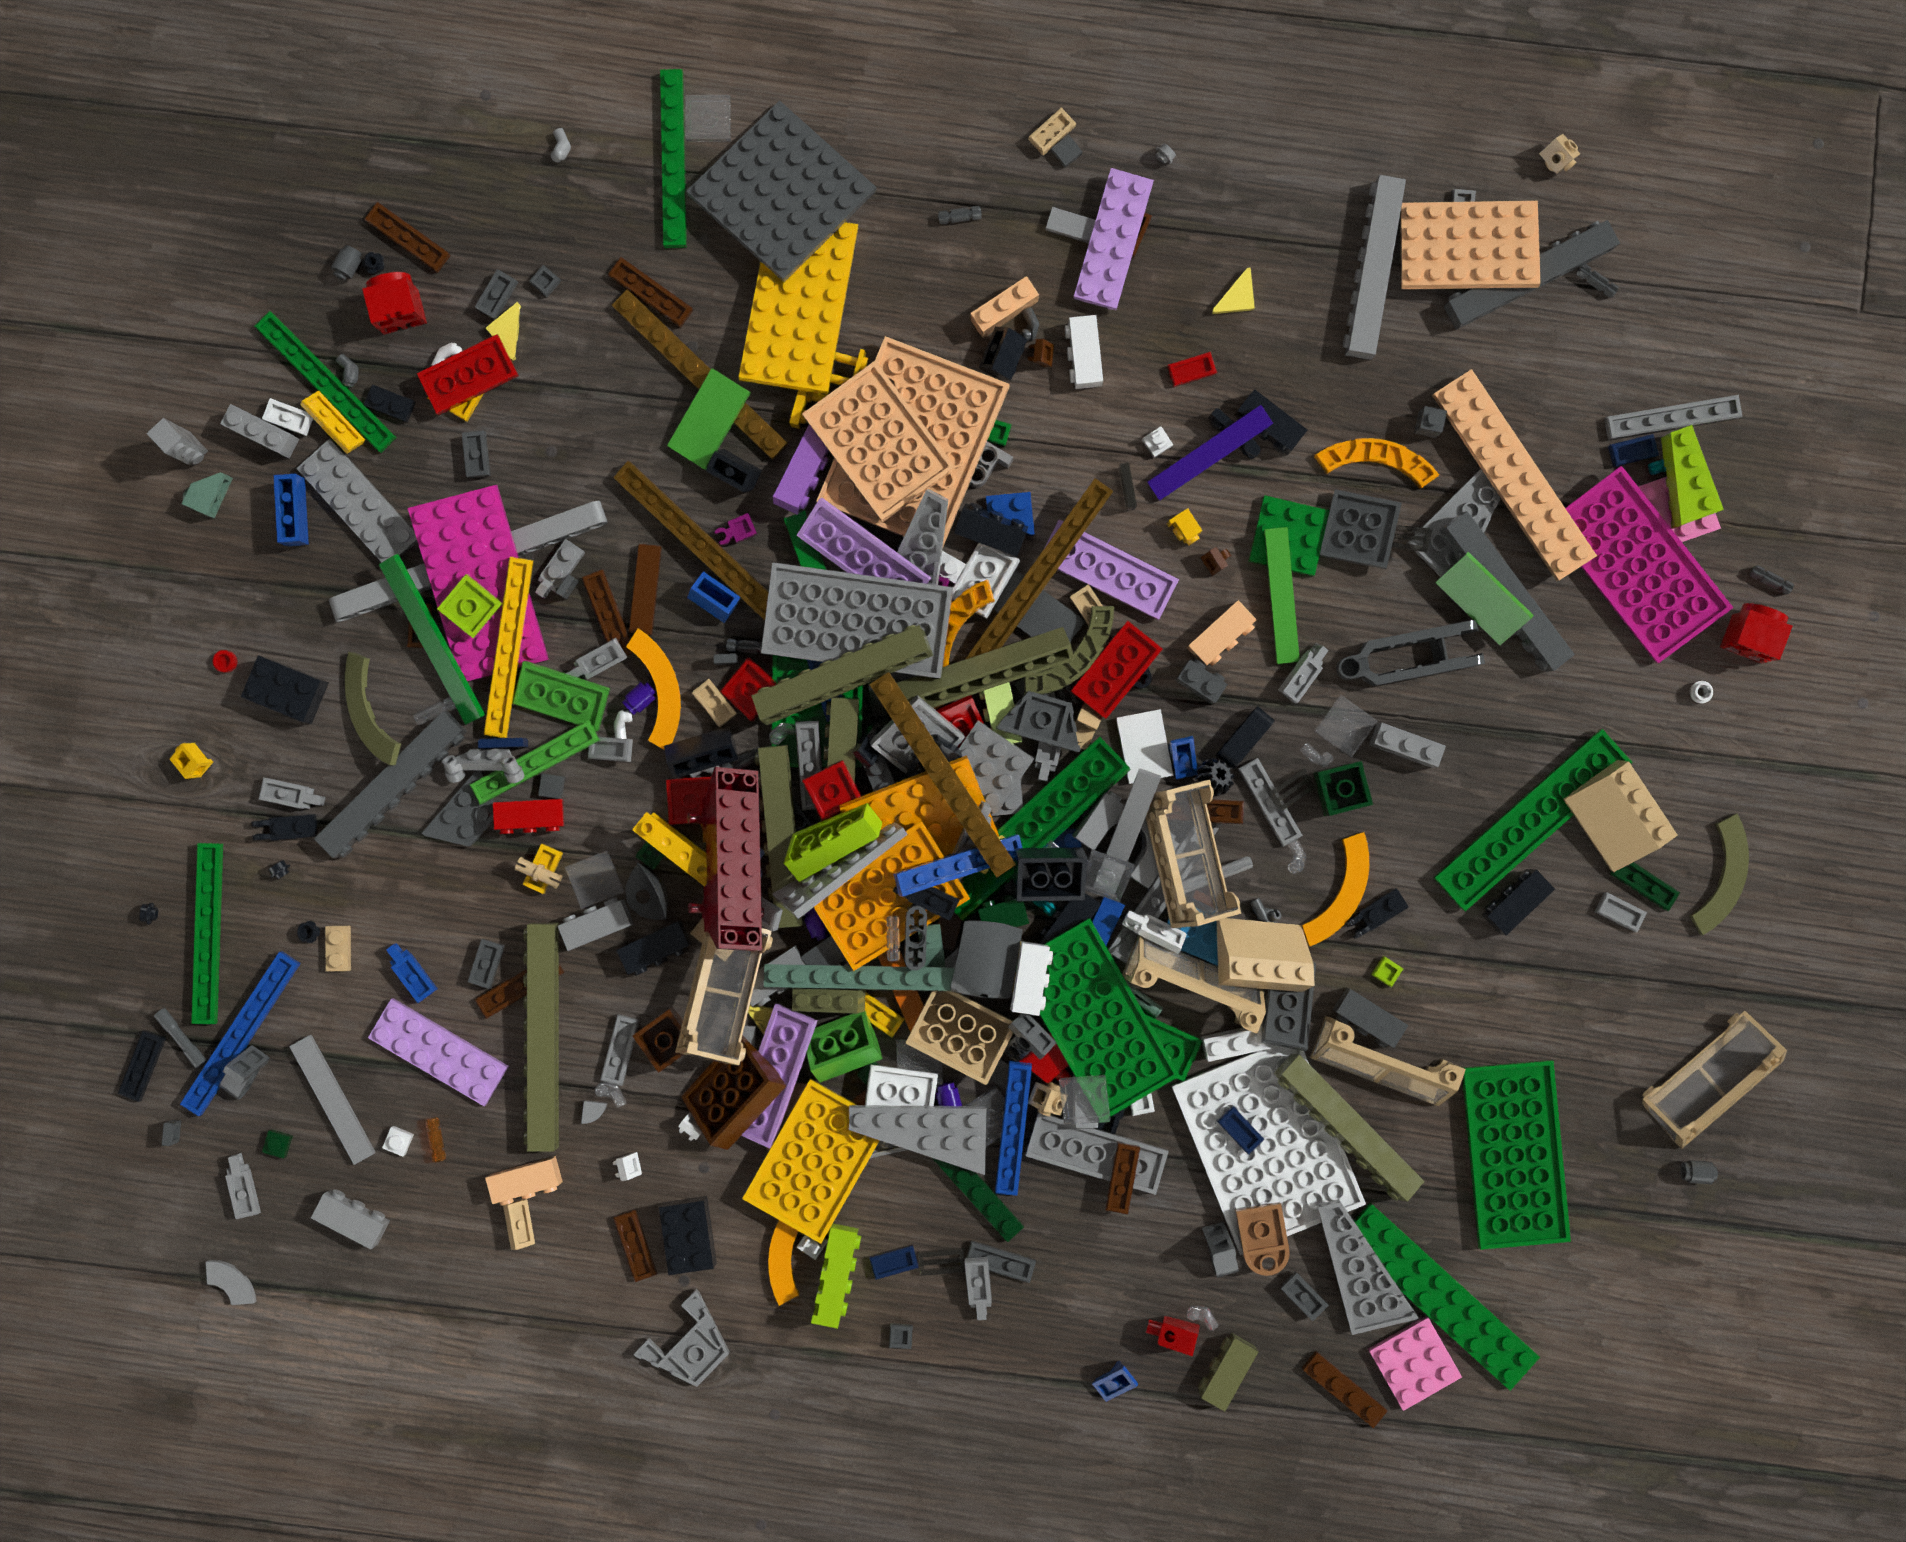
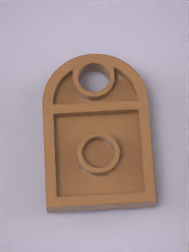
[1235,1202,1290,1276]

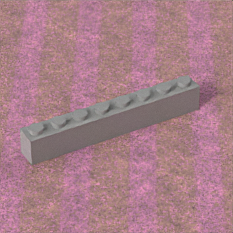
[1343,175,1406,360]

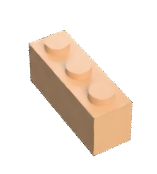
[970,276,1039,338]
[1186,600,1256,666]
[485,1156,563,1206]

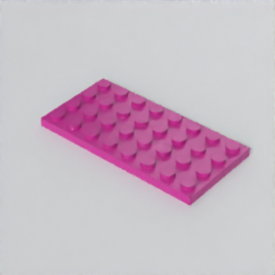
[1565,466,1733,663]
[408,485,549,681]

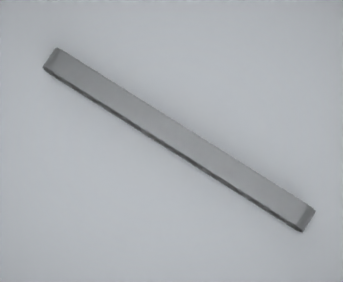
[328,501,608,622]

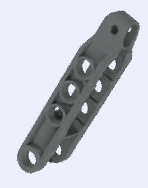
[1336,620,1485,686]

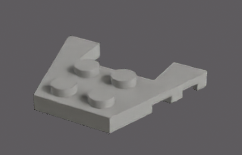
[633,1289,730,1387]

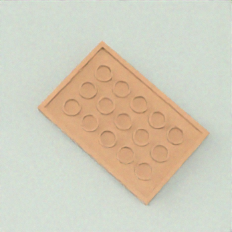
[1400,201,1540,289]
[802,361,956,522]

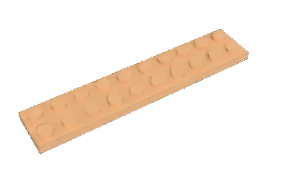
[1432,369,1597,581]

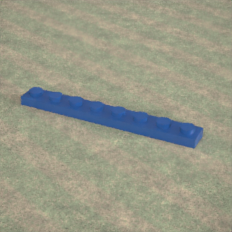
[180,951,301,1116]

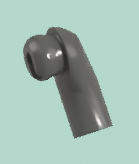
[1020,307,1039,342]

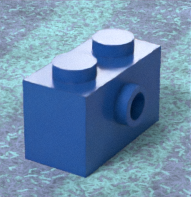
[687,572,741,623]

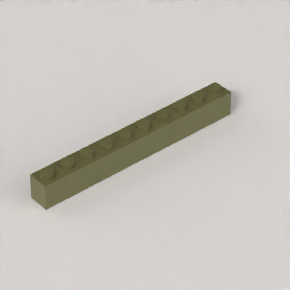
[523,923,559,1152]

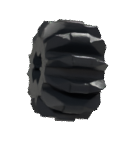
[1195,757,1235,797]

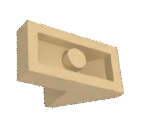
[1075,702,1102,751]

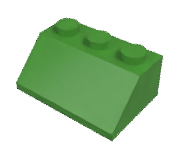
[806,1011,883,1083]

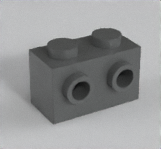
[1175,659,1228,705]

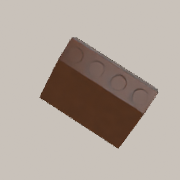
[681,1035,786,1150]

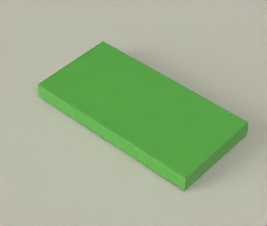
[667,368,751,470]
[1435,552,1534,645]
[512,661,610,731]

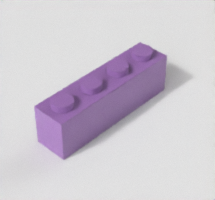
[773,425,829,515]

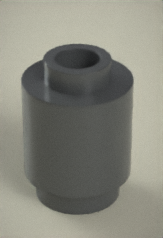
[331,245,362,281]
[1680,1160,1718,1185]

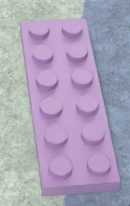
[1073,168,1154,311]
[797,498,931,584]
[1044,520,1179,620]
[368,998,509,1106]
[741,1004,818,1149]

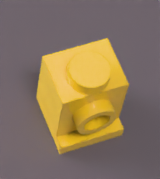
[1167,508,1202,546]
[170,743,213,779]

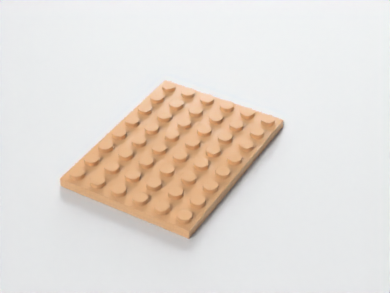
[817,336,1010,549]

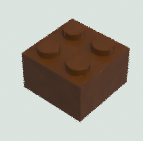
[632,1007,699,1073]

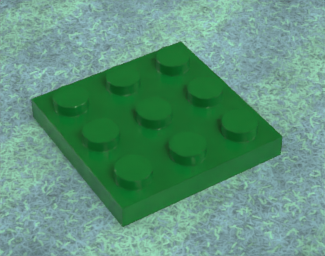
[1248,495,1330,576]

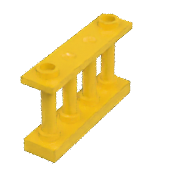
[789,349,869,429]
[632,812,707,886]

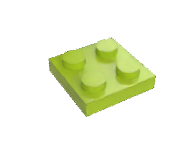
[437,574,503,638]

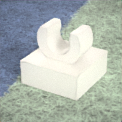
[1142,427,1173,458]
[678,1112,702,1141]
[613,1152,642,1181]
[797,1235,828,1260]

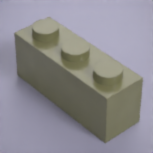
[792,988,865,1014]
[1198,1332,1258,1412]

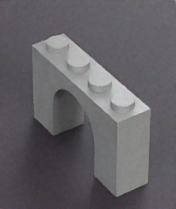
[1072,791,1179,889]

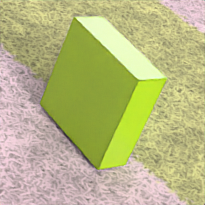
[1371,956,1403,987]

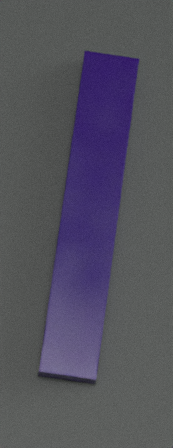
[1147,405,1273,501]

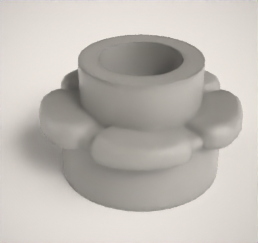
[1156,143,1176,164]

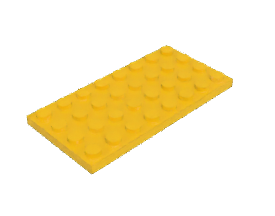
[739,222,858,395]

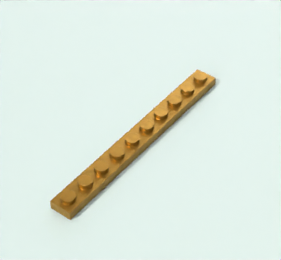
[612,289,788,460]
[613,461,769,620]
[965,478,1113,660]
[869,672,1016,877]

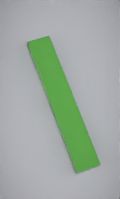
[1264,527,1300,664]
[470,720,600,805]

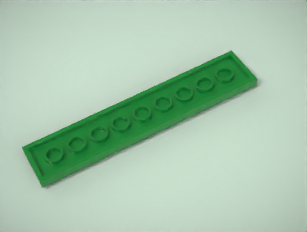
[1433,729,1633,911]
[954,737,1131,922]
[1354,1203,1540,1391]

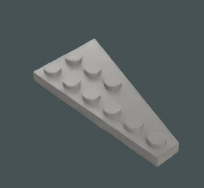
[1407,468,1500,577]
[897,489,948,585]
[772,822,908,919]
[849,1105,986,1175]
[1317,1199,1419,1335]

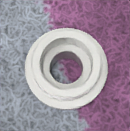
[1690,681,1713,703]

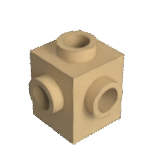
[1539,134,1580,174]
[1028,1082,1069,1117]

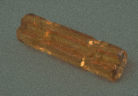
[425,1117,446,1162]

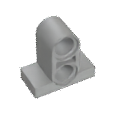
[969,442,1013,488]

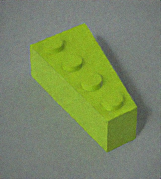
[1661,425,1724,529]
[784,803,882,882]
[811,1223,861,1329]

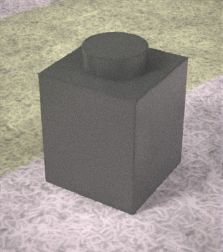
[1414,406,1447,438]

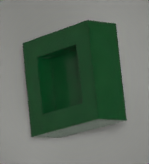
[635,841,665,870]
[262,1129,293,1159]

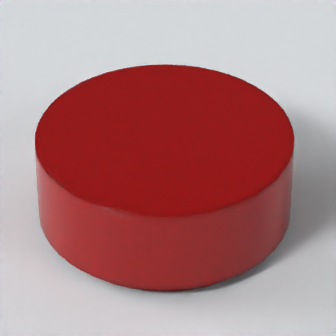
[212,650,238,673]

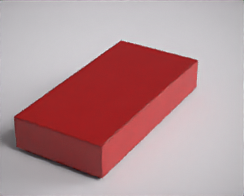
[1167,352,1217,387]

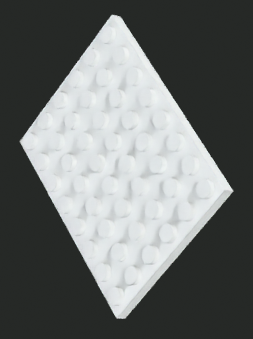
[1171,1046,1366,1255]

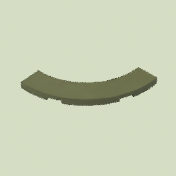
[1024,606,1114,695]
[345,652,401,765]
[1689,813,1749,935]

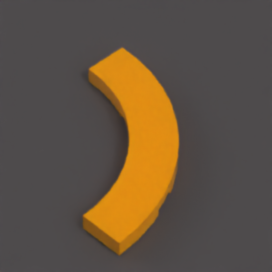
[1314,438,1439,489]
[943,580,995,667]
[626,628,681,750]
[1301,832,1369,947]
[768,1220,800,1306]

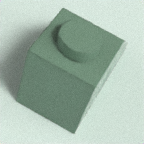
[182,472,233,518]
[918,924,946,968]

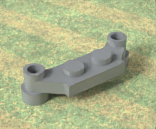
[442,748,525,783]

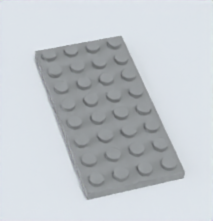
[761,563,953,678]

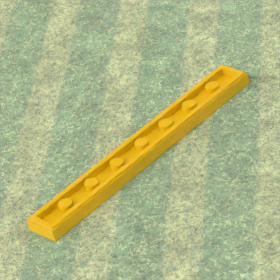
[484,557,534,738]

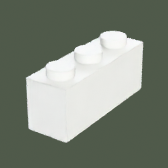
[1065,315,1103,389]
[1010,941,1053,1016]
[1200,1023,1275,1062]

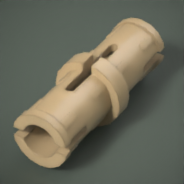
[515,857,562,889]

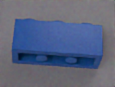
[274,474,309,546]

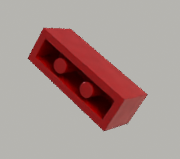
[493,799,565,834]

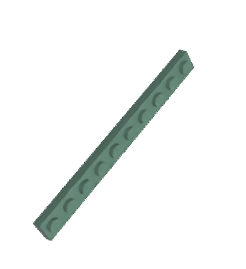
[764,964,955,991]

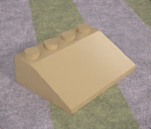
[1563,760,1678,872]
[1217,918,1315,992]
[906,991,1013,1085]

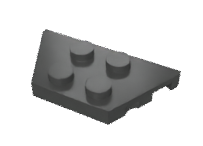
[996,691,1080,753]
[422,770,495,847]

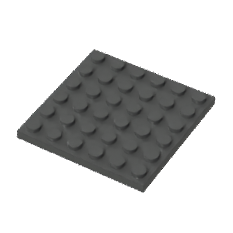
[686,100,877,282]

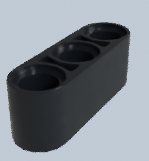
[1216,706,1275,769]

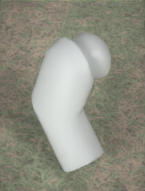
[431,342,462,366]
[614,710,632,739]

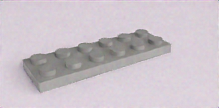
[296,439,418,563]
[1025,1112,1169,1195]

